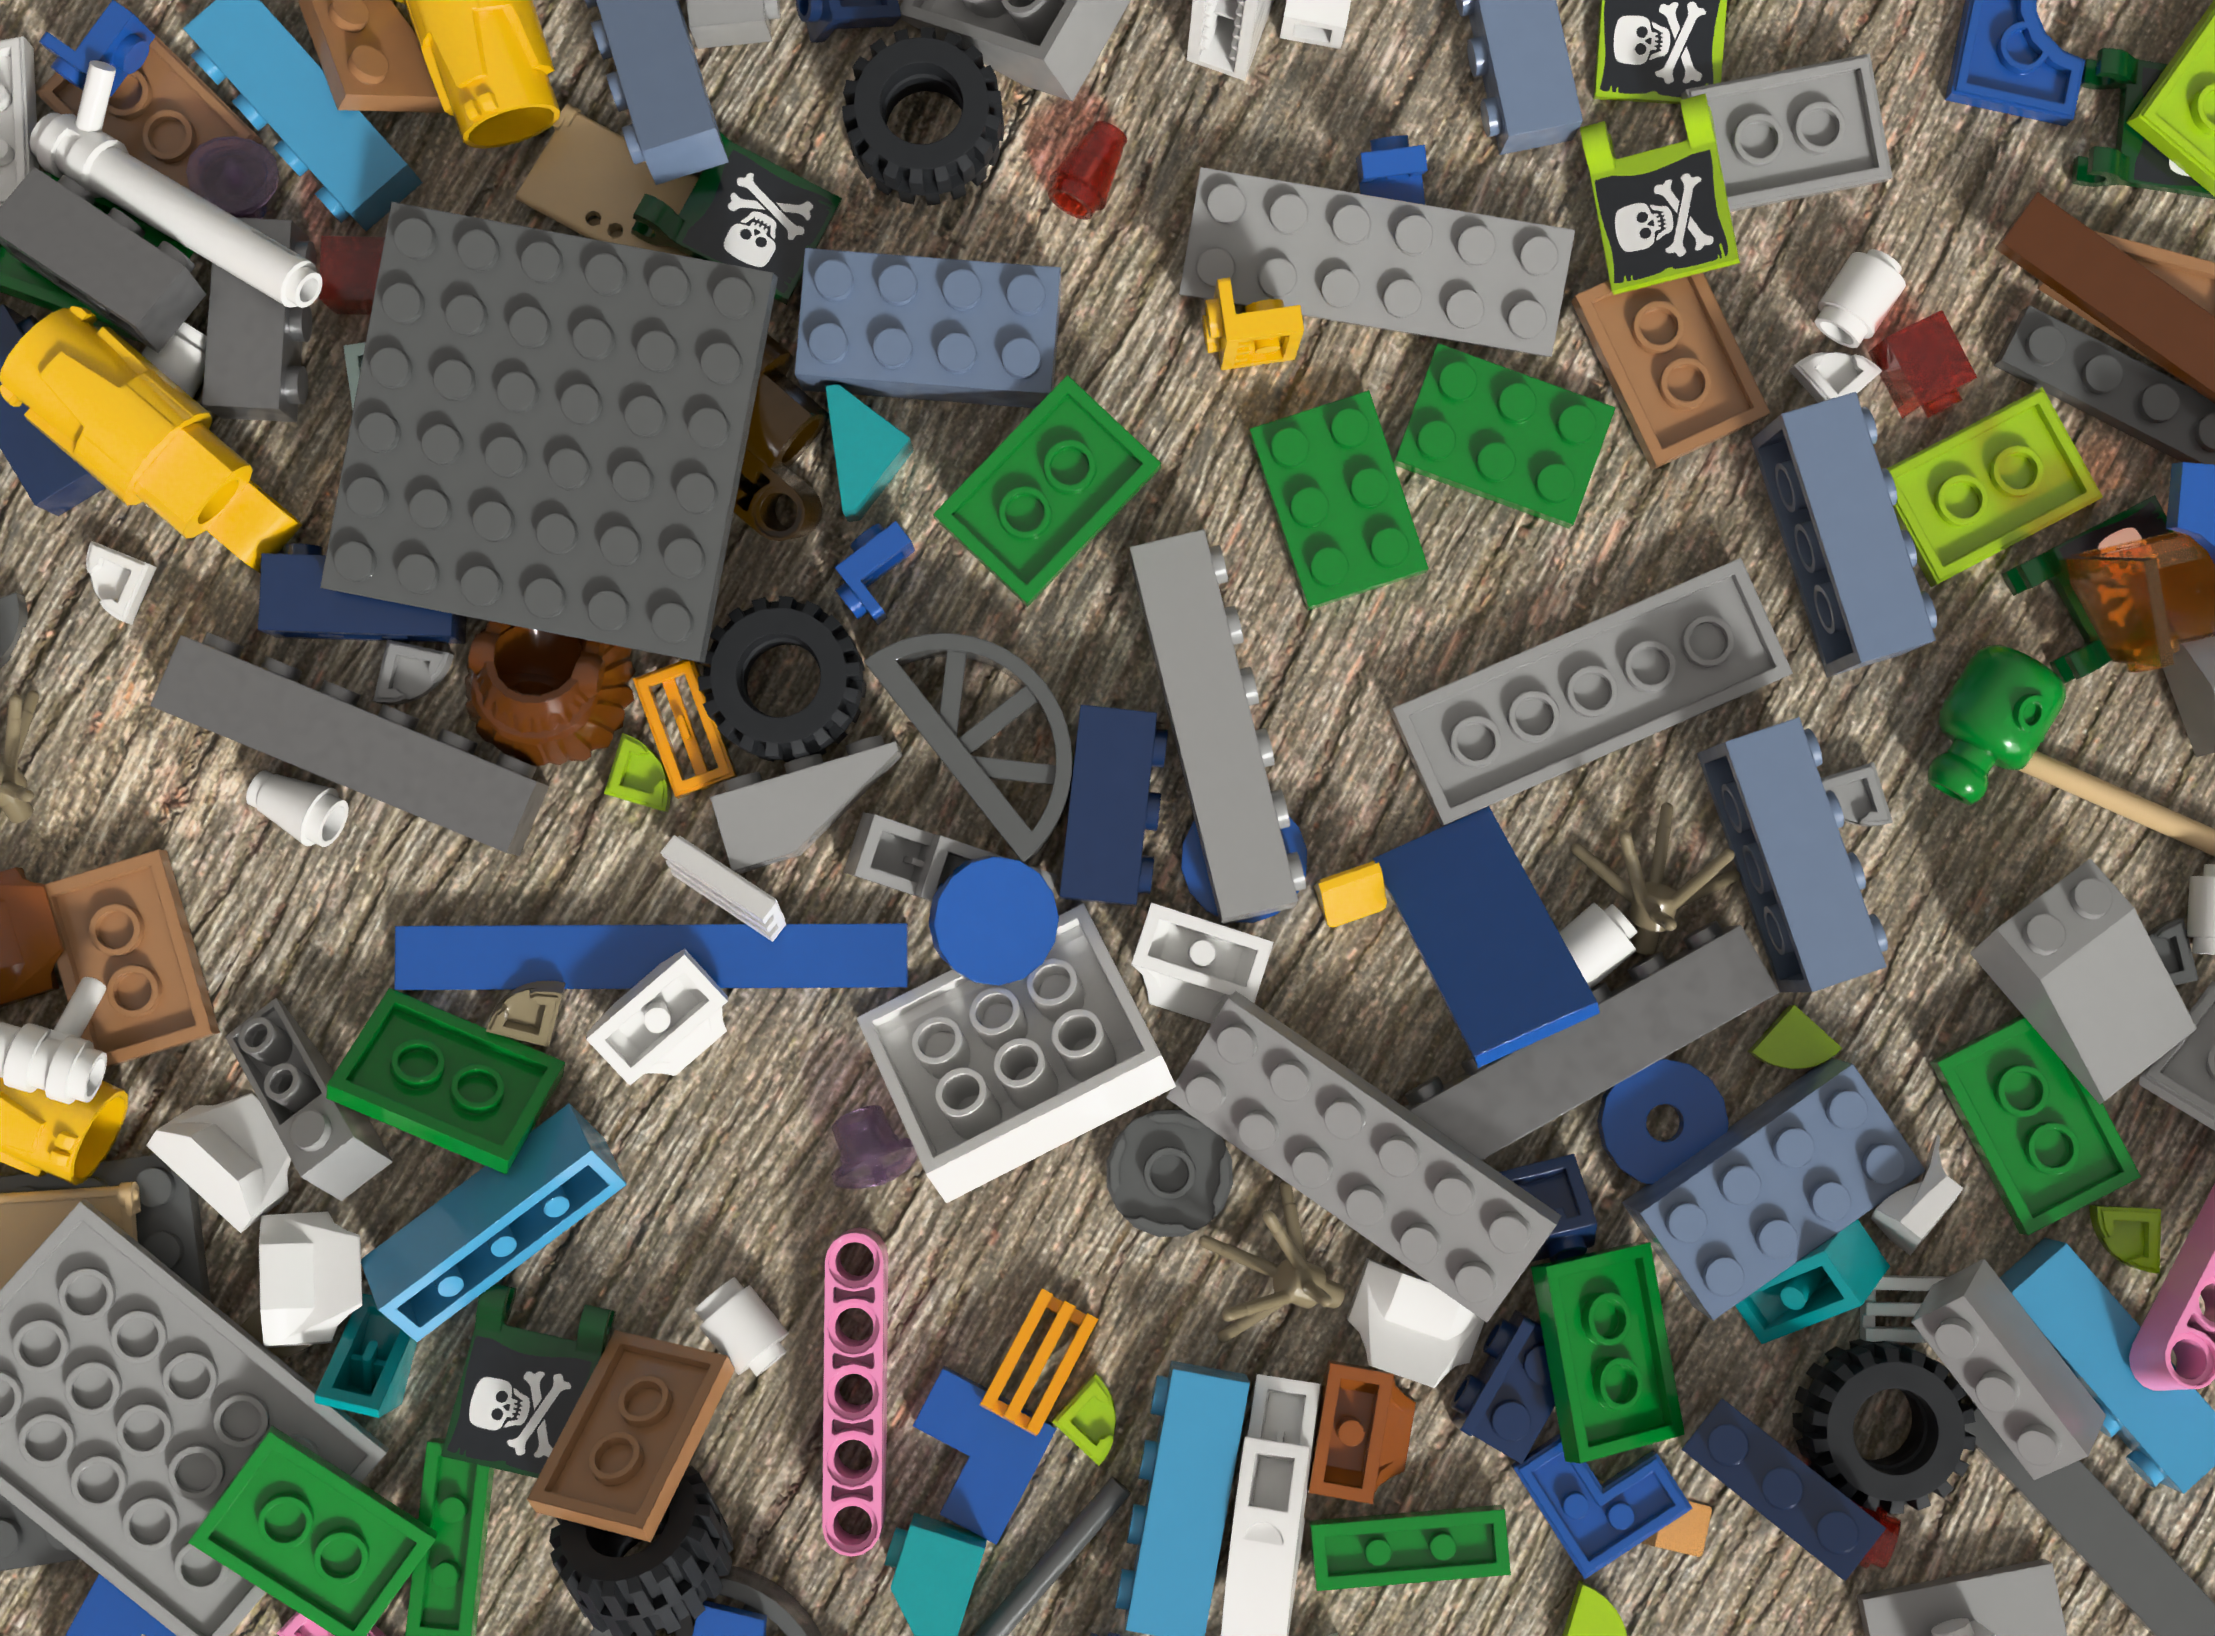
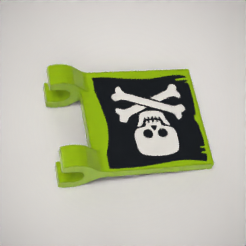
[1593,0,1727,104]
[1580,93,1740,295]

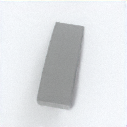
[843,812,1057,901]

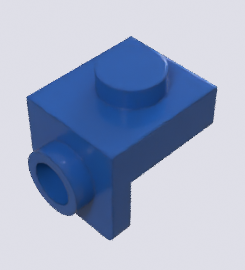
[39,0,156,97]
[1356,135,1428,205]
[835,521,915,625]

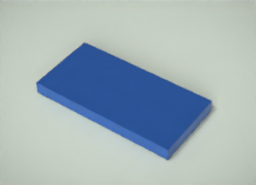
[1373,806,1600,1068]

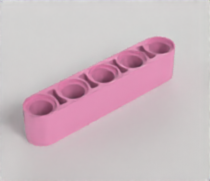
[2129,1183,2215,1391]
[822,1227,888,1557]

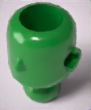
[1927,644,2066,805]

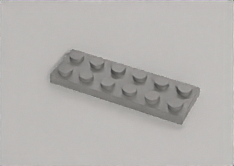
[1179,167,1575,357]
[1390,558,1793,826]
[1166,991,1562,1323]

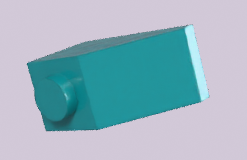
[1735,1219,1890,1344]
[884,1513,987,1636]

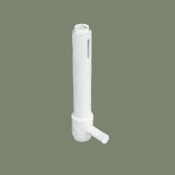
[29,60,322,308]
[0,977,107,1105]

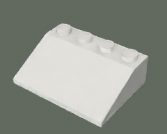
[856,903,1176,1203]

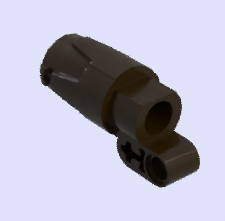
[734,334,829,541]

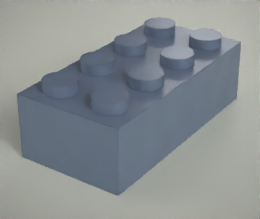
[795,248,1062,408]
[1751,392,1937,678]
[1697,717,1888,992]
[1622,1058,1926,1321]

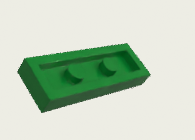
[405,1438,494,1636]
[1309,1505,1511,1591]

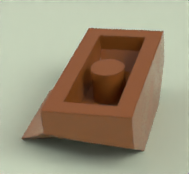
[0,867,64,1008]
[1307,1360,1416,1504]

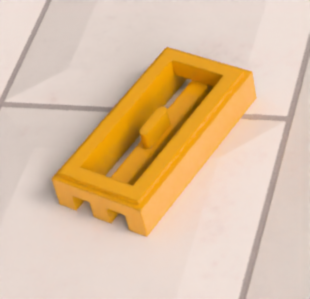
[632,659,738,799]
[979,1288,1098,1436]

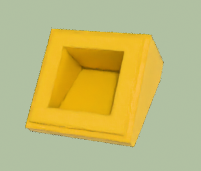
[1313,861,1387,927]

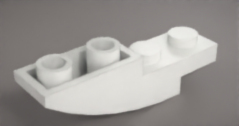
[1221,1374,1322,1636]

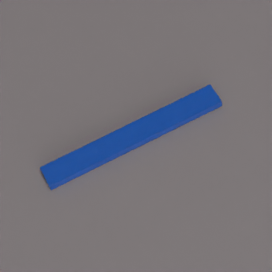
[395,923,908,990]

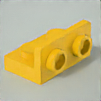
[1202,277,1304,370]

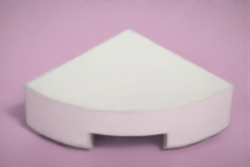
[1789,352,1882,403]
[86,541,157,625]

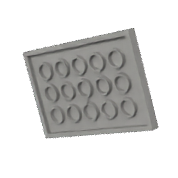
[0,1199,389,1636]

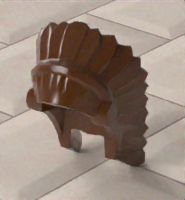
[465,621,636,766]

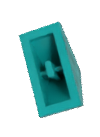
[825,384,914,522]
[314,1293,417,1418]

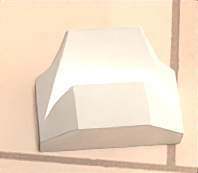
[1131,903,1274,1024]
[586,948,728,1085]
[146,1093,291,1233]
[1871,1135,1963,1256]
[259,1212,362,1348]
[1346,1258,1484,1388]

